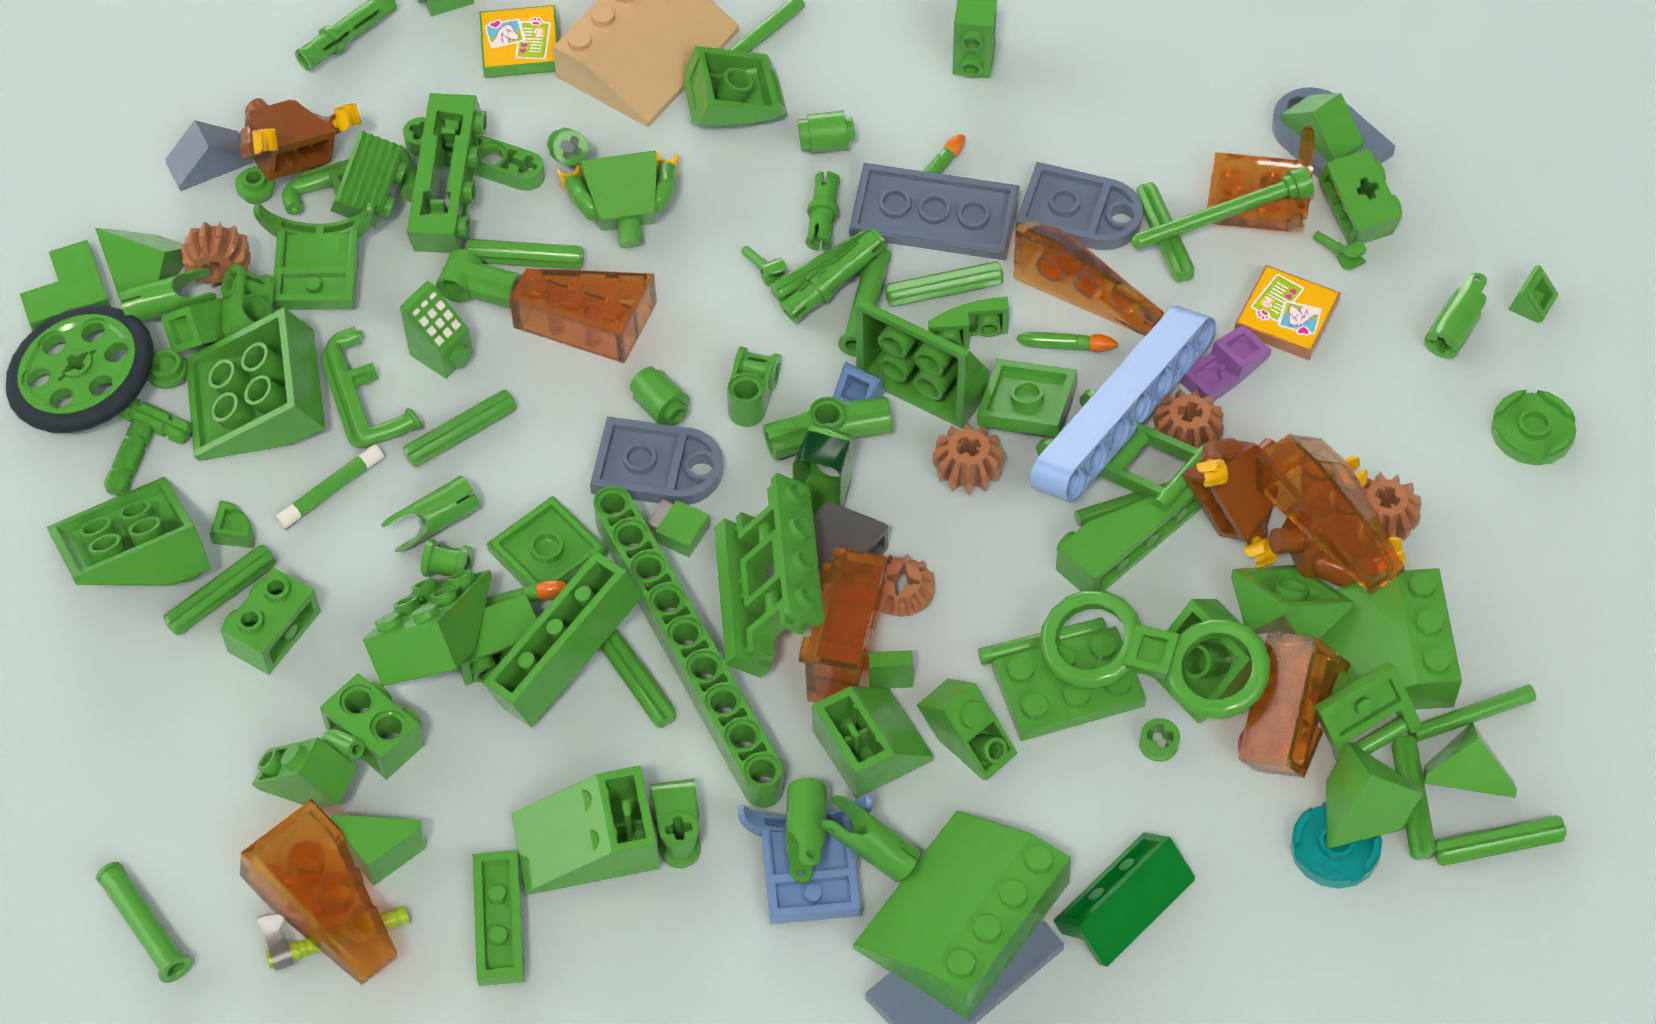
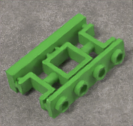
[714,473,824,678]

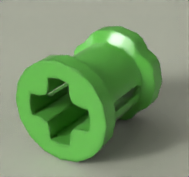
[546,127,588,166]
[421,539,473,577]

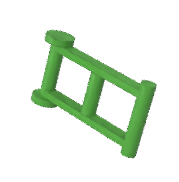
[1036,389,1204,512]

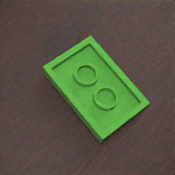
[992,626,1146,741]

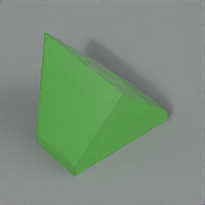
[95,228,184,299]
[1423,723,1517,798]
[1326,742,1425,849]

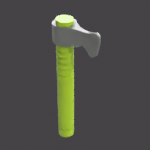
[257,906,410,971]

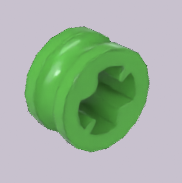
[1139,718,1180,762]

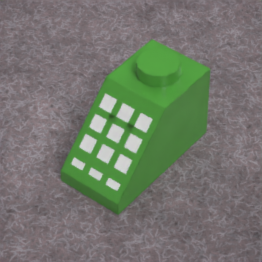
[400,280,473,379]

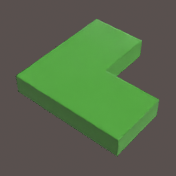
[20,240,110,331]

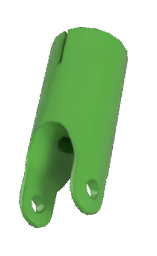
[119,268,217,323]
[1424,273,1487,359]
[381,476,480,552]
[786,778,827,883]
[821,795,920,882]

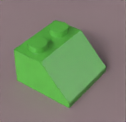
[1154,599,1275,723]

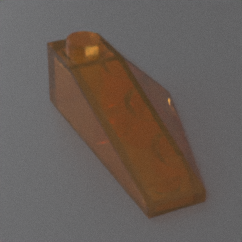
[1256,434,1404,595]

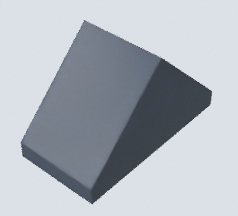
[165,120,254,191]

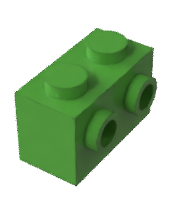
[220,567,321,675]

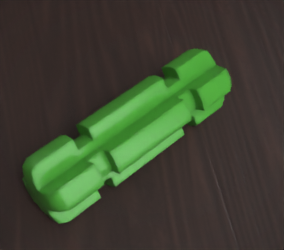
[118,398,192,444]
[104,421,153,496]

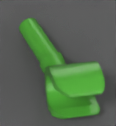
[1313,231,1366,270]
[741,246,787,287]

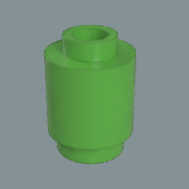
[798,110,855,154]
[630,366,689,425]

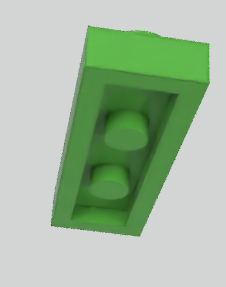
[472,850,525,986]

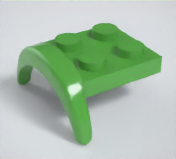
[253,202,373,310]

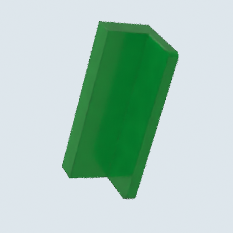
[1053,832,1195,967]

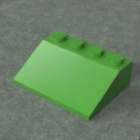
[853,810,1071,1020]

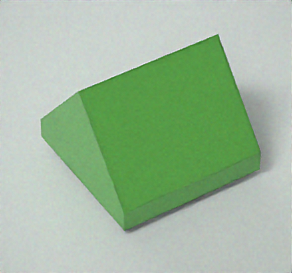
[1508,265,1559,323]

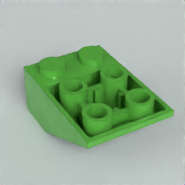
[362,569,492,687]
[512,765,660,895]

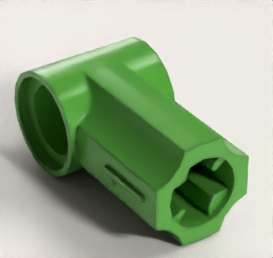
[435,249,523,309]

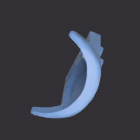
[737,794,873,925]

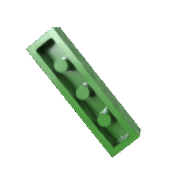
[482,551,643,728]

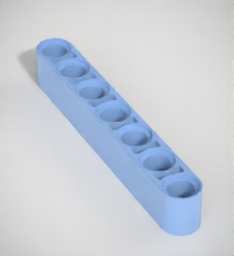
[1030,306,1216,502]

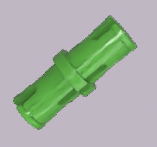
[805,171,840,251]

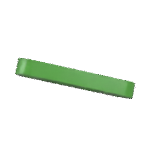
[403,117,545,191]

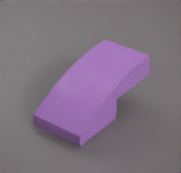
[1179,324,1272,401]

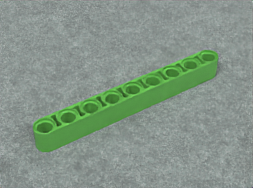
[593,486,784,808]

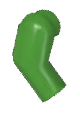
[321,729,365,760]

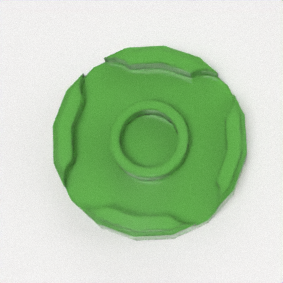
[1491,390,1576,466]

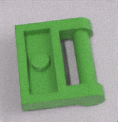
[1313,662,1422,762]

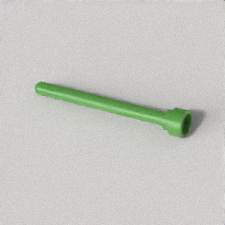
[1131,166,1314,249]

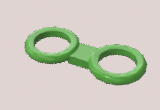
[1039,590,1271,719]

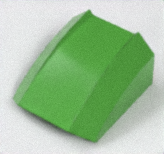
[683,46,787,126]

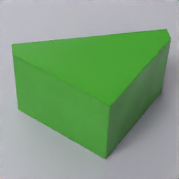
[1280,93,1364,162]
[330,814,427,886]

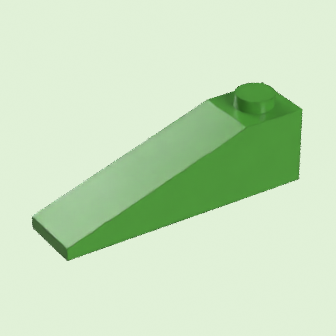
[1056,486,1202,591]

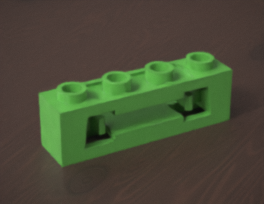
[407,93,487,253]

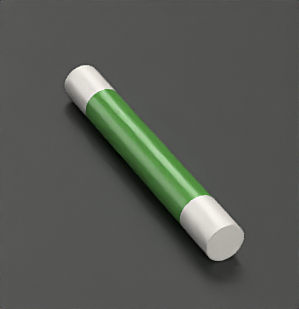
[274,444,384,530]

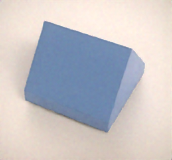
[833,362,885,403]

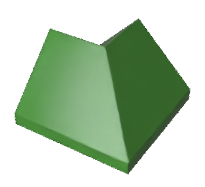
[1231,565,1353,651]

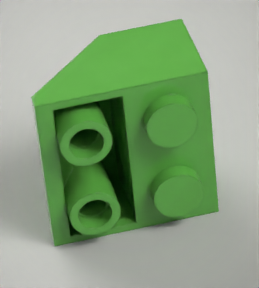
[812,686,933,799]

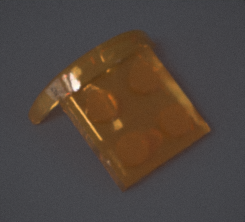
[1207,126,1314,232]

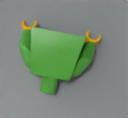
[557,150,679,248]

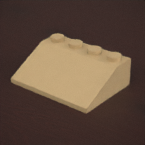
[553,0,739,127]

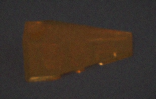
[1013,221,1164,336]
[240,799,398,985]

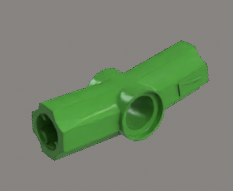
[763,396,892,460]

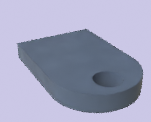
[1272,87,1395,178]
[1015,162,1143,250]
[590,416,723,505]

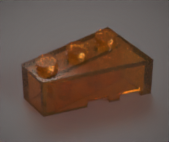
[799,547,887,703]

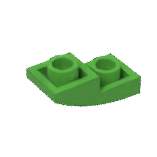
[928,296,1009,349]

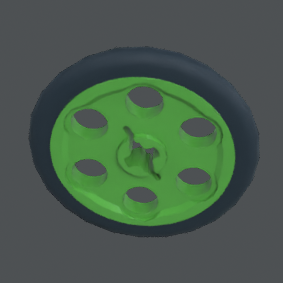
[6,305,153,433]

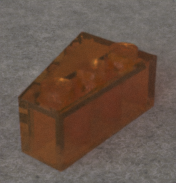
[509,268,657,364]
[1238,632,1351,778]

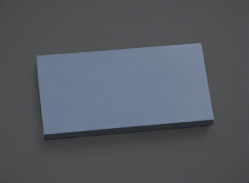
[849,163,1020,261]
[865,921,1064,1024]

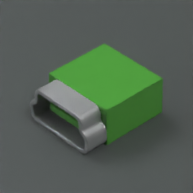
[647,499,710,558]

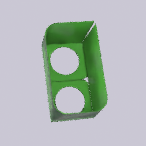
[793,425,852,515]

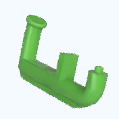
[282,149,416,215]
[322,326,422,448]

